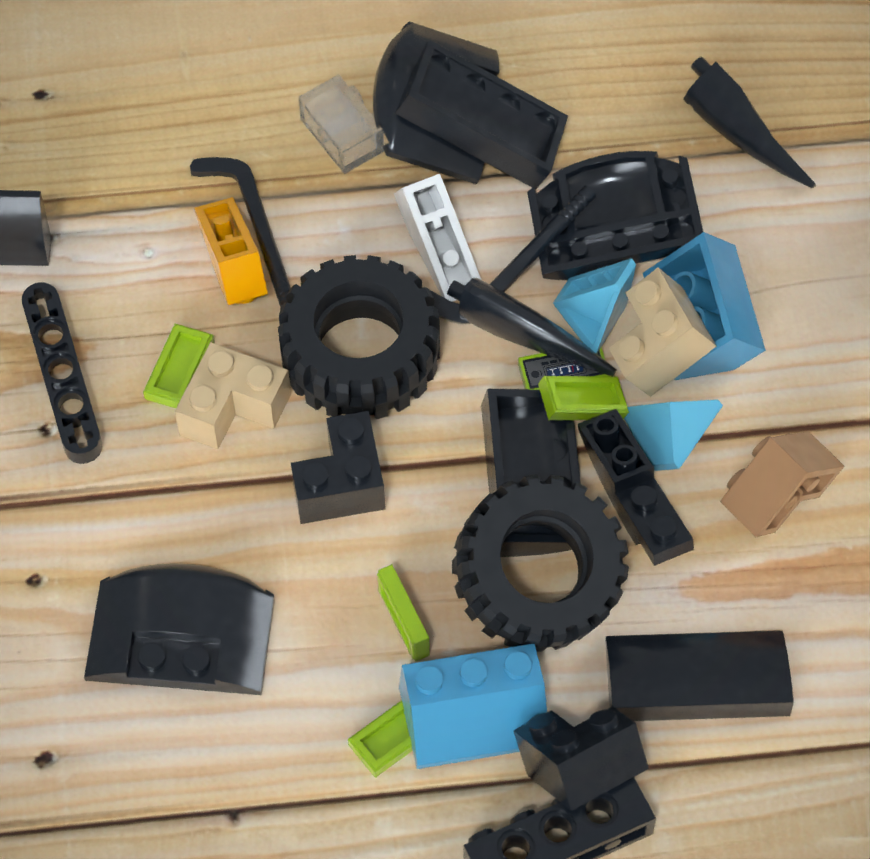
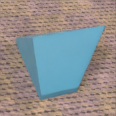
[553,258,636,354]
[624,400,723,471]

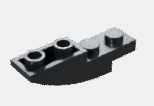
[578,409,694,566]

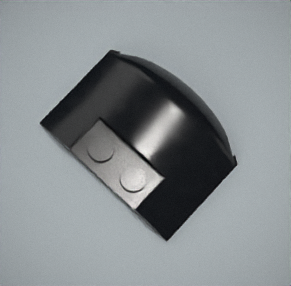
[373,21,499,184]
[527,151,703,280]
[84,563,275,695]

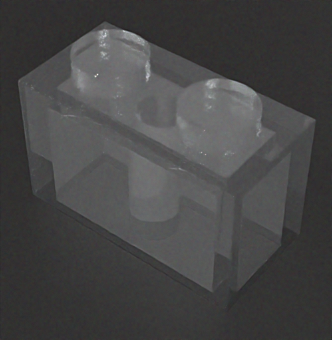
[299,74,384,174]

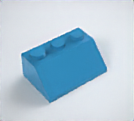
[643,232,766,380]
[399,644,547,769]

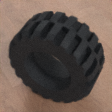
[278,255,440,419]
[452,475,629,652]

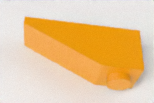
[194,197,268,305]

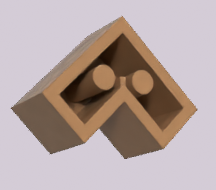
[720,431,845,537]

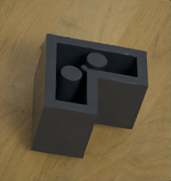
[291,411,385,524]
[513,706,649,811]

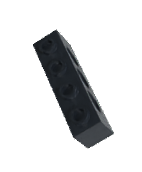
[464,777,656,859]

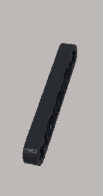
[22,282,102,464]

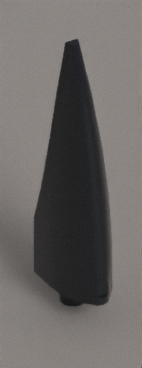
[683,57,816,188]
[447,278,617,377]

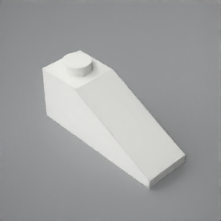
[394,174,481,302]

